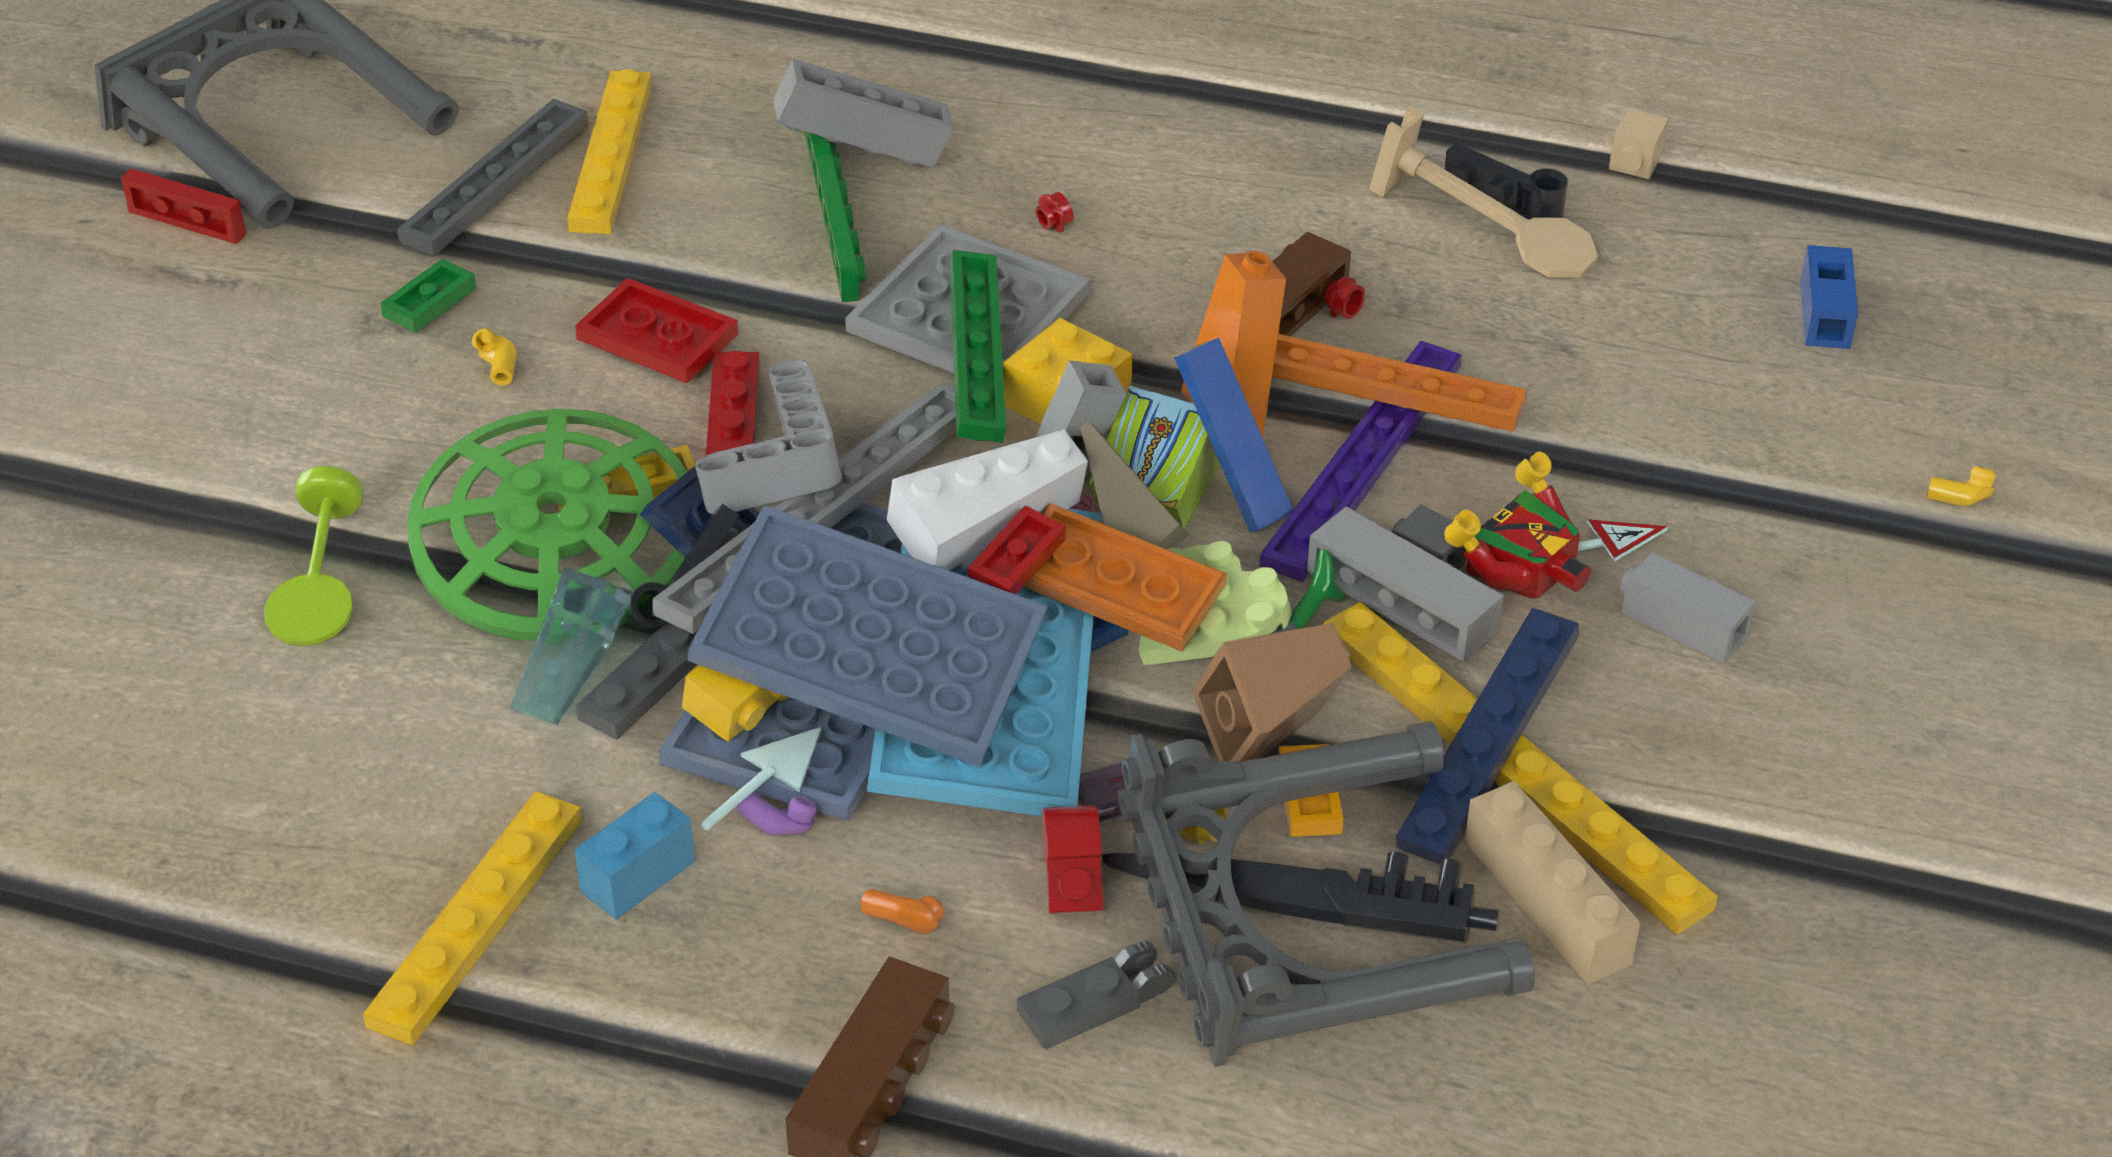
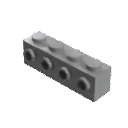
[773,58,953,168]
[1307,507,1504,662]

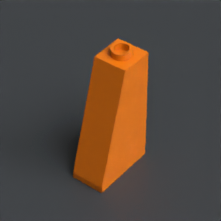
[1181,251,1286,438]

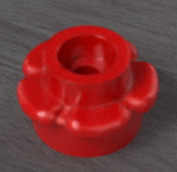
[1035,191,1074,233]
[1325,276,1365,319]

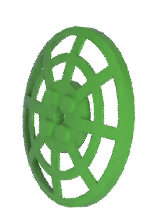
[407,409,688,642]

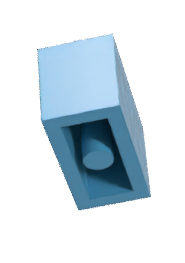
[574,792,695,920]

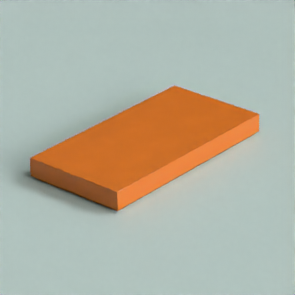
[1023,503,1227,652]

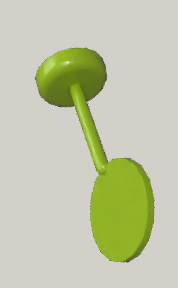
[264,466,364,646]

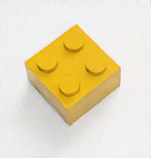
[1003,318,1132,424]

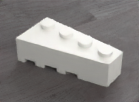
[887,429,1088,571]

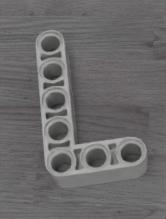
[695,360,843,514]

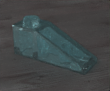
[510,567,630,725]

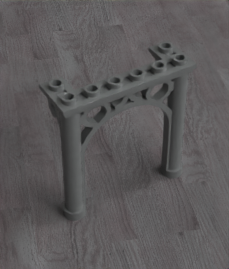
[95,0,459,229]
[1118,721,1534,1067]

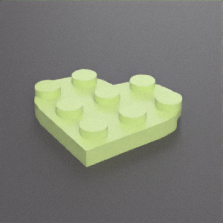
[1139,541,1292,666]

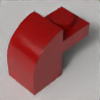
[1041,805,1103,914]

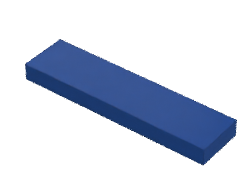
[1174,337,1293,532]

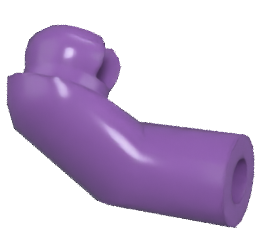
[738,792,817,836]

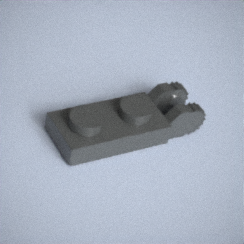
[1017,940,1176,1049]

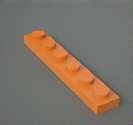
[1272,334,1527,432]

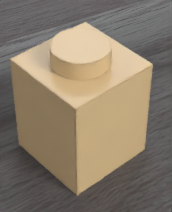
[1609,108,1669,179]

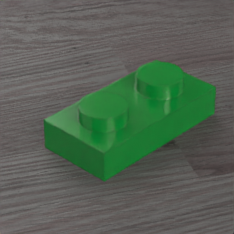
[380,258,477,333]

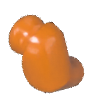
[861,889,944,934]

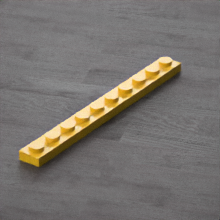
[1323,602,1718,935]

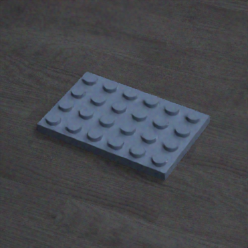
[687,505,1047,767]

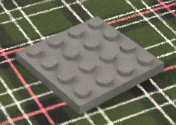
[845,224,1090,373]

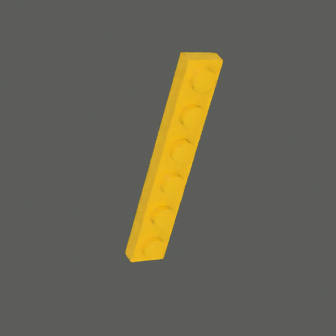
[567,69,652,234]
[363,791,582,1046]

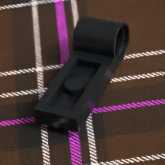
[1444,143,1568,220]
[624,504,739,632]

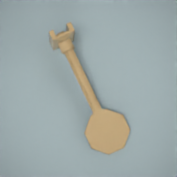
[1369,106,1598,278]

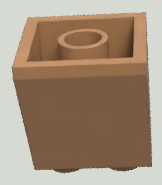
[1192,623,1352,762]

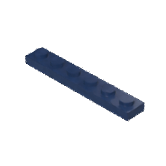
[1396,607,1579,864]

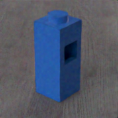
[1801,245,1858,349]

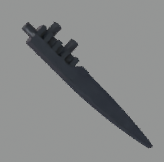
[1102,851,1499,943]

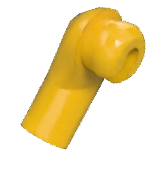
[472,328,517,386]
[1927,466,1997,507]

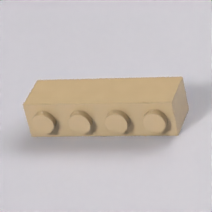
[1465,781,1640,985]

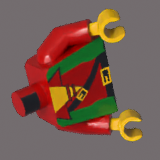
[1444,451,1591,599]

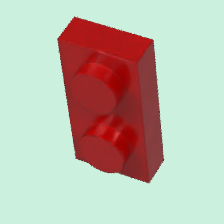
[968,505,1066,595]

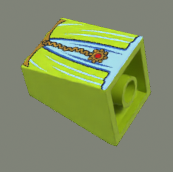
[1089,386,1221,528]

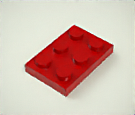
[575,278,739,383]

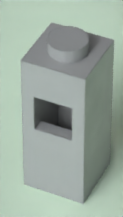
[1035,360,1126,483]
[1620,552,1756,664]

